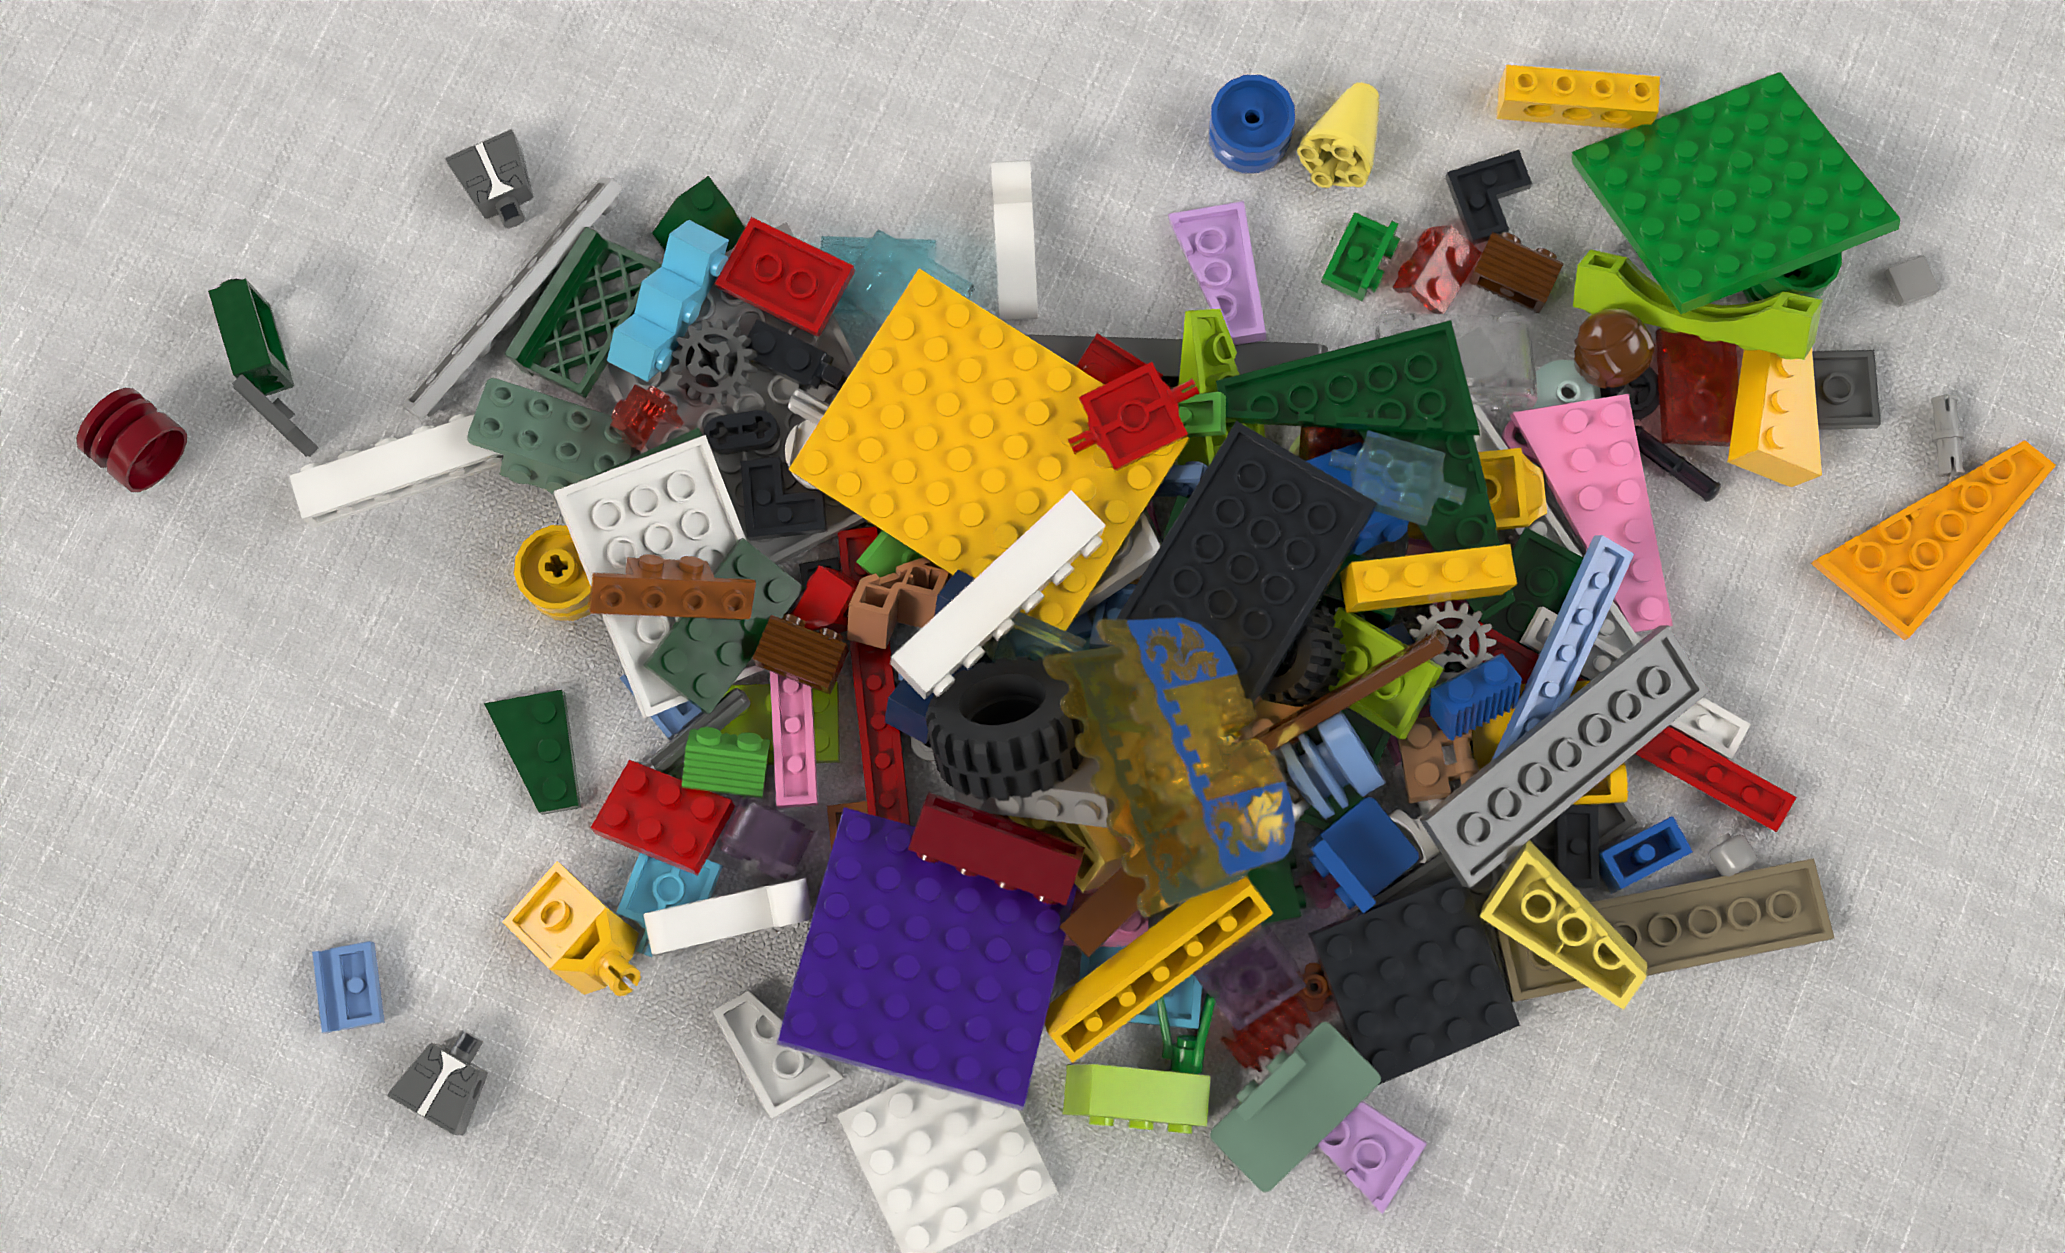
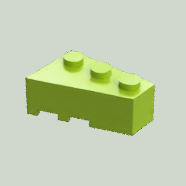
[1063,1064,1211,1134]

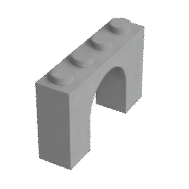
[953,731,1144,828]

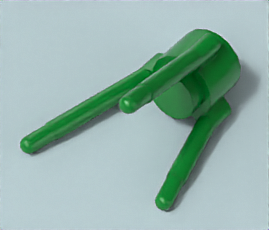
[1156,974,1218,1074]

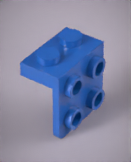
[1307,797,1419,913]

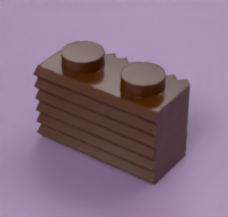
[1469,232,1564,313]
[753,613,849,695]

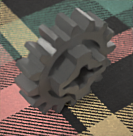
[671,319,757,405]

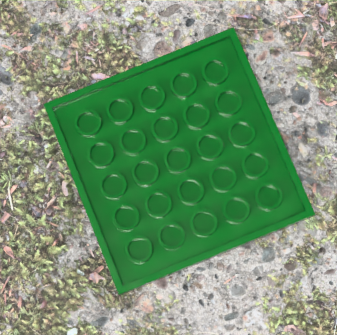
[1572,72,1901,314]

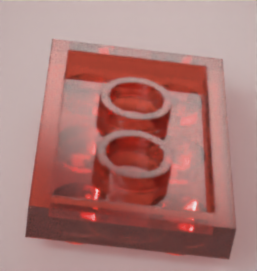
[1655,328,1739,447]

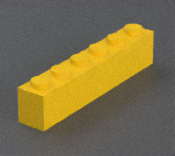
[1044,872,1273,1063]

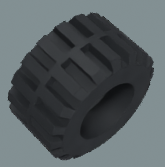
[1261,608,1346,707]

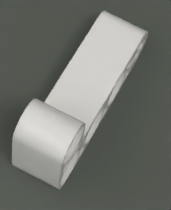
[991,160,1038,320]
[643,878,813,954]

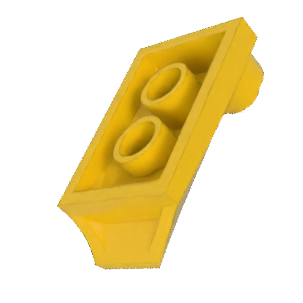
[1407,448,1547,541]

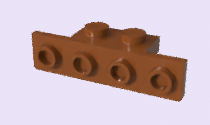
[589,554,756,619]

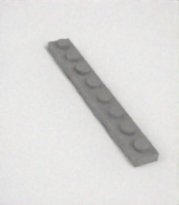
[402,176,624,420]

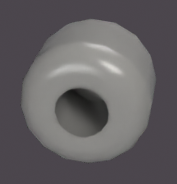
[1709,833,1757,876]

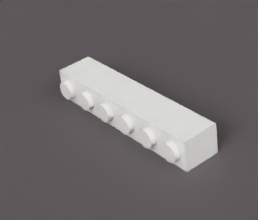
[290,413,503,528]
[891,491,1106,700]

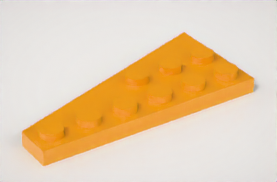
[1811,440,2056,641]

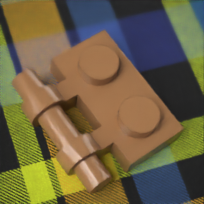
[1396,716,1480,803]

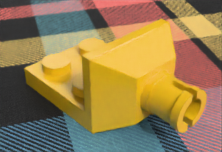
[502,861,641,996]

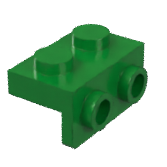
[1321,212,1401,302]

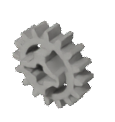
[1407,601,1496,686]

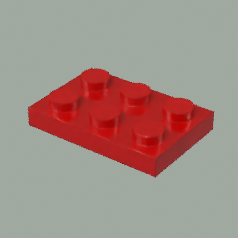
[715,217,856,337]
[590,760,736,876]

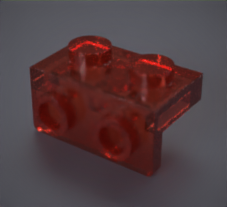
[1392,225,1482,316]
[610,384,684,452]

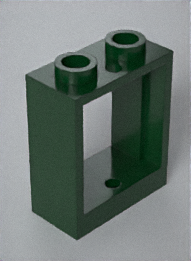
[208,278,295,396]

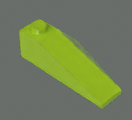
[1177,309,1265,467]

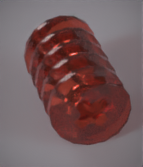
[1220,985,1313,1073]

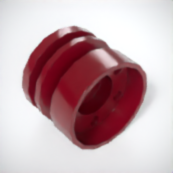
[76,387,187,492]

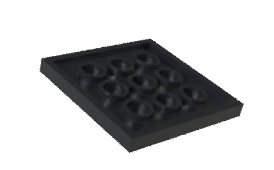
[1308,873,1520,1085]

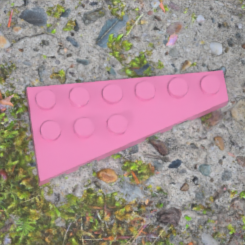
[1510,394,1673,633]

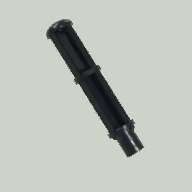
[1635,425,1721,502]

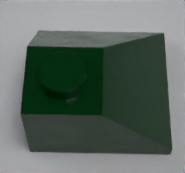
[652,175,745,252]

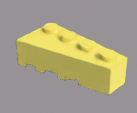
[1480,840,1647,1010]

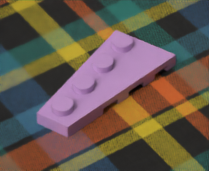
[1168,201,1267,345]

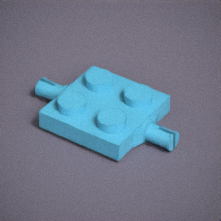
[616,853,723,957]

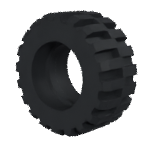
[926,657,1090,801]

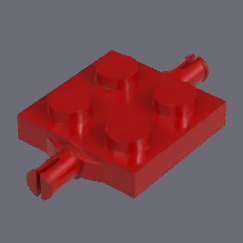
[1067,362,1200,472]

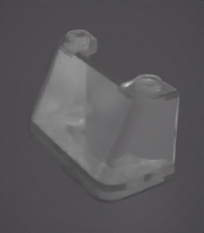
[1372,308,1537,417]

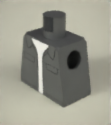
[445,129,534,228]
[387,1030,488,1136]

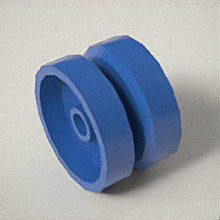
[1209,75,1295,174]

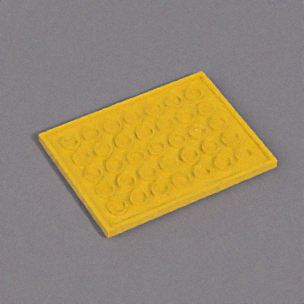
[788,268,1189,643]

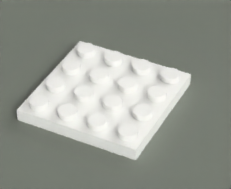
[837,1080,1058,1253]

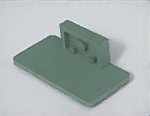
[467,378,635,495]
[1210,1021,1381,1192]

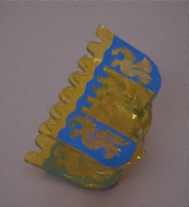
[1043,618,1295,918]

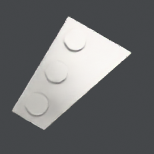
[712,991,844,1120]

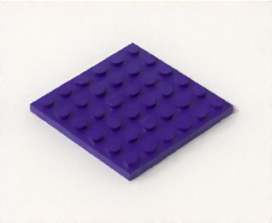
[776,807,1077,1111]

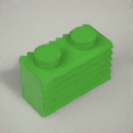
[682,727,770,798]

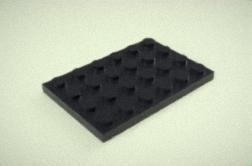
[1109,421,1378,716]

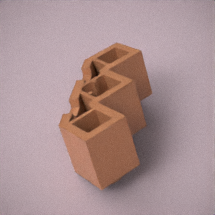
[847,557,953,649]

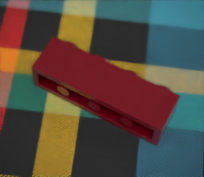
[908,792,1085,905]

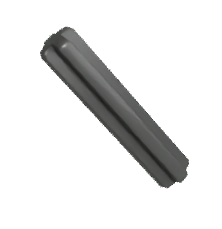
[650,688,751,774]

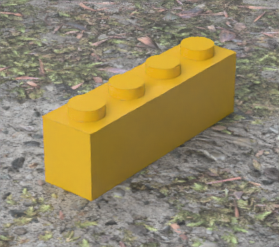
[1340,544,1517,613]

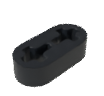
[703,410,780,455]

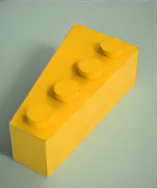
[1728,348,1822,487]

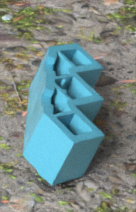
[607,220,729,382]

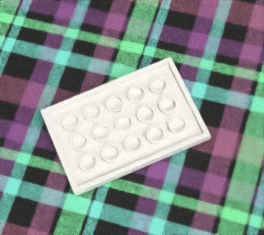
[554,435,765,718]

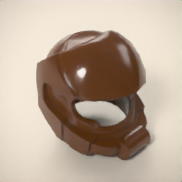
[1574,308,1655,388]

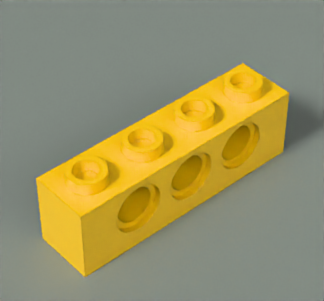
[1497,65,1660,129]

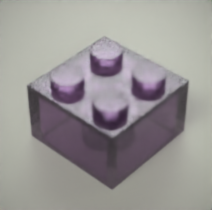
[1193,920,1306,1031]

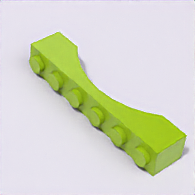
[1572,249,1823,360]

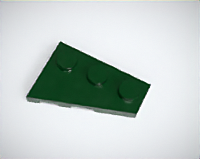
[484,690,581,815]

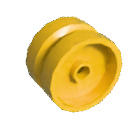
[514,525,591,621]

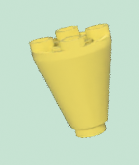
[1297,82,1380,188]

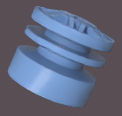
[1280,711,1386,819]

